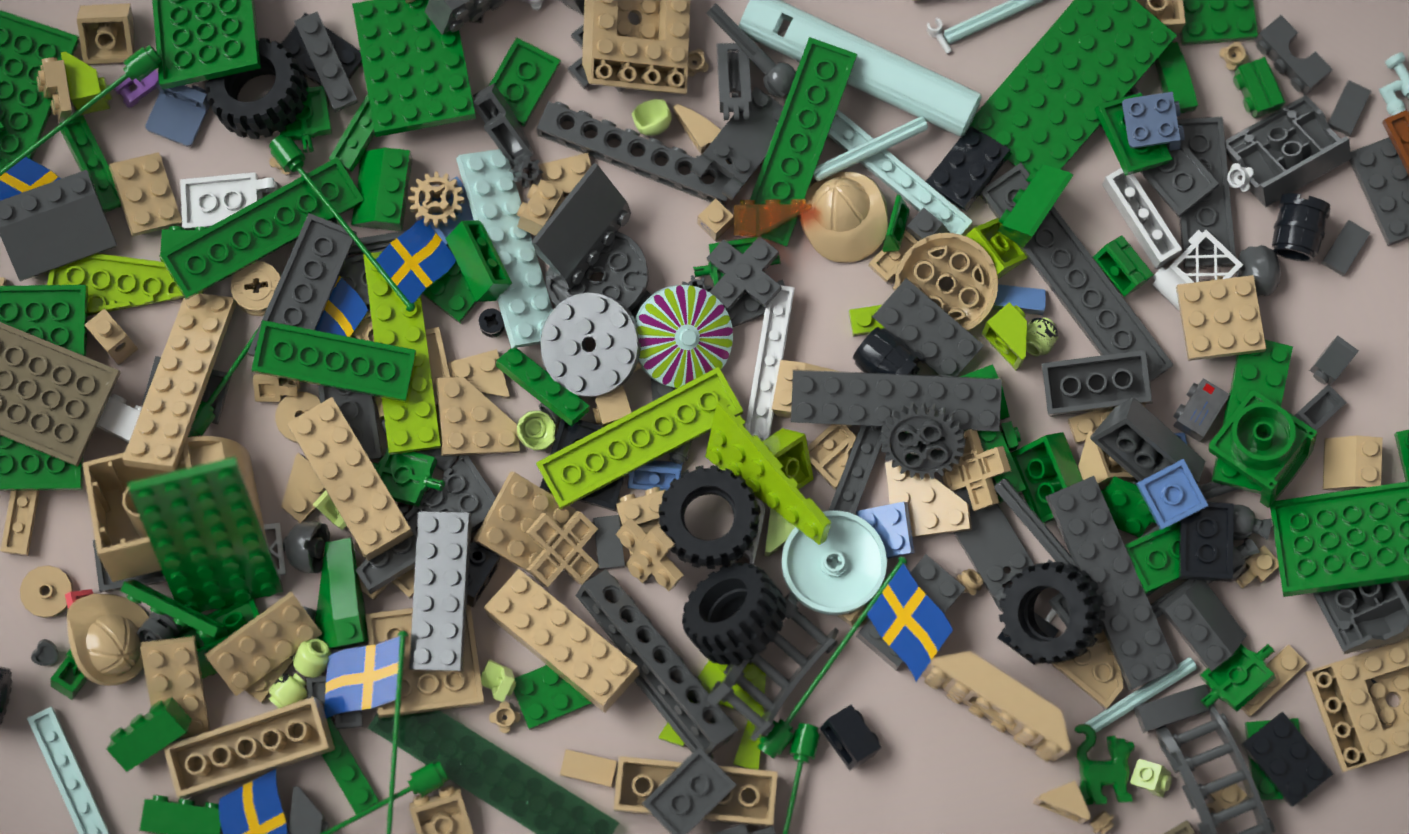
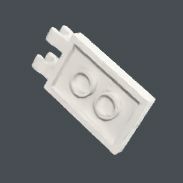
[180,172,277,230]

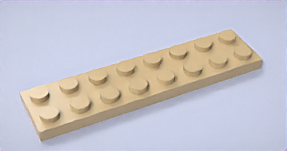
[122,293,237,472]

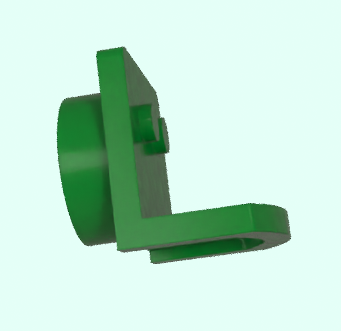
[1208,390,1318,508]

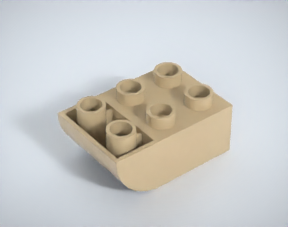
[83,436,267,582]

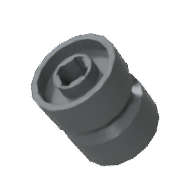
[137,612,184,643]

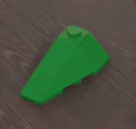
[315,537,369,648]

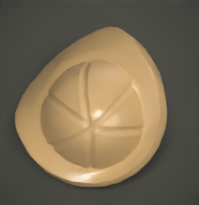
[799,171,888,263]
[67,594,149,686]

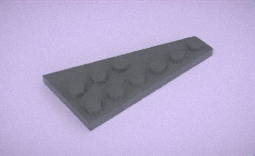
[356,455,496,594]

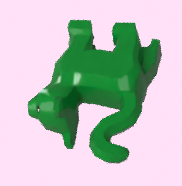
[1074,724,1135,805]

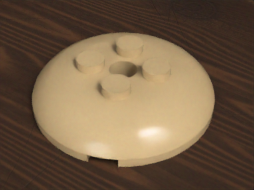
[895,233,998,330]

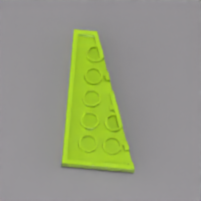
[47,254,204,316]
[705,397,831,545]

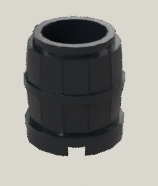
[1272,193,1331,261]
[853,327,926,375]

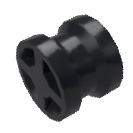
[479,308,505,338]

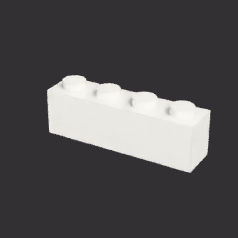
[1102,168,1182,269]
[96,394,142,443]

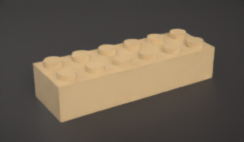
[287,397,413,561]
[484,569,639,713]
[163,697,335,799]
[613,756,778,827]

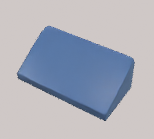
[992,284,1046,315]
[628,460,682,491]

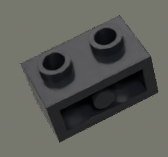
[467,541,500,607]
[820,704,882,771]

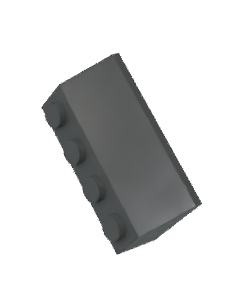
[1090,397,1205,483]

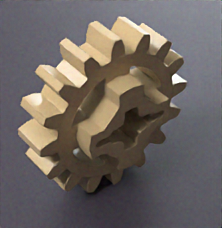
[408,171,465,228]

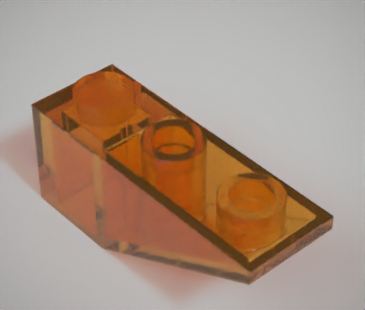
[734,199,812,237]

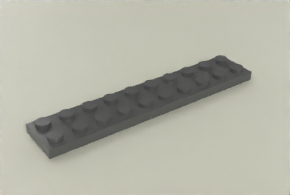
[980,163,1173,382]

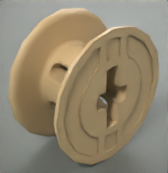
[230,261,280,316]

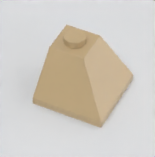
[1078,430,1136,489]

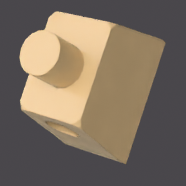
[85,309,138,365]

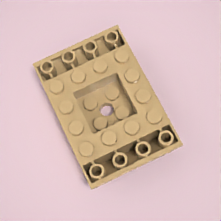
[582,0,690,95]
[1305,638,1409,773]
[921,651,1070,762]

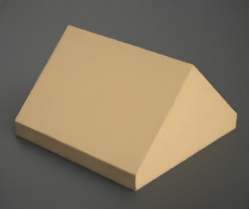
[1033,780,1090,824]

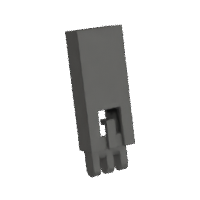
[717,43,752,120]

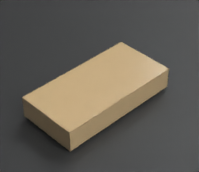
[560,749,617,787]

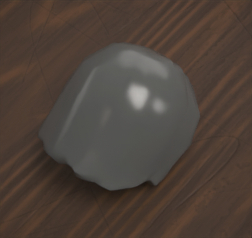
[1237,245,1281,296]

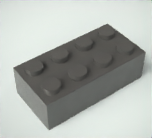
[425,0,506,35]
[1042,350,1153,416]
[856,554,966,670]

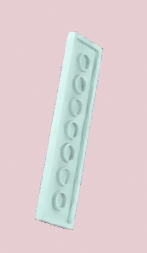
[456,149,553,349]

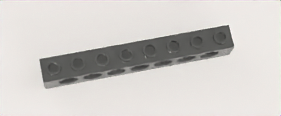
[537,101,731,208]
[576,569,738,755]

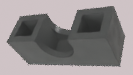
[1254,15,1333,95]

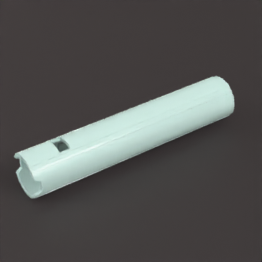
[739,0,982,137]

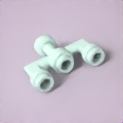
[1379,52,1409,116]

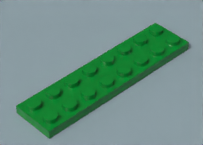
[739,37,857,247]
[159,157,364,300]

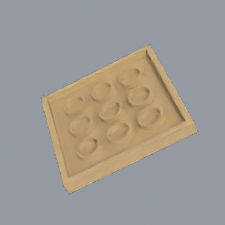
[365,605,484,718]

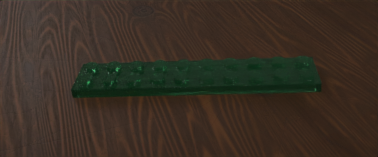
[368,710,619,834]

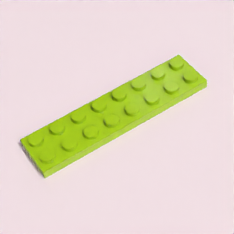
[363,251,441,455]
[536,367,743,510]

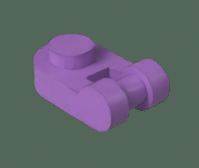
[114,70,159,108]

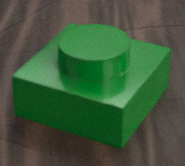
[999,421,1021,452]

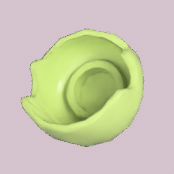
[632,99,672,136]
[517,410,556,450]

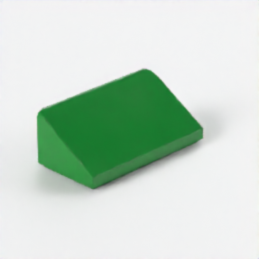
[882,195,910,252]

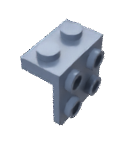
[145,79,210,147]
[1122,92,1184,151]

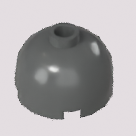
[283,521,330,573]

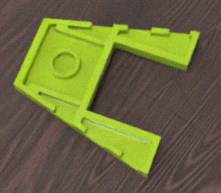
[658,661,766,770]

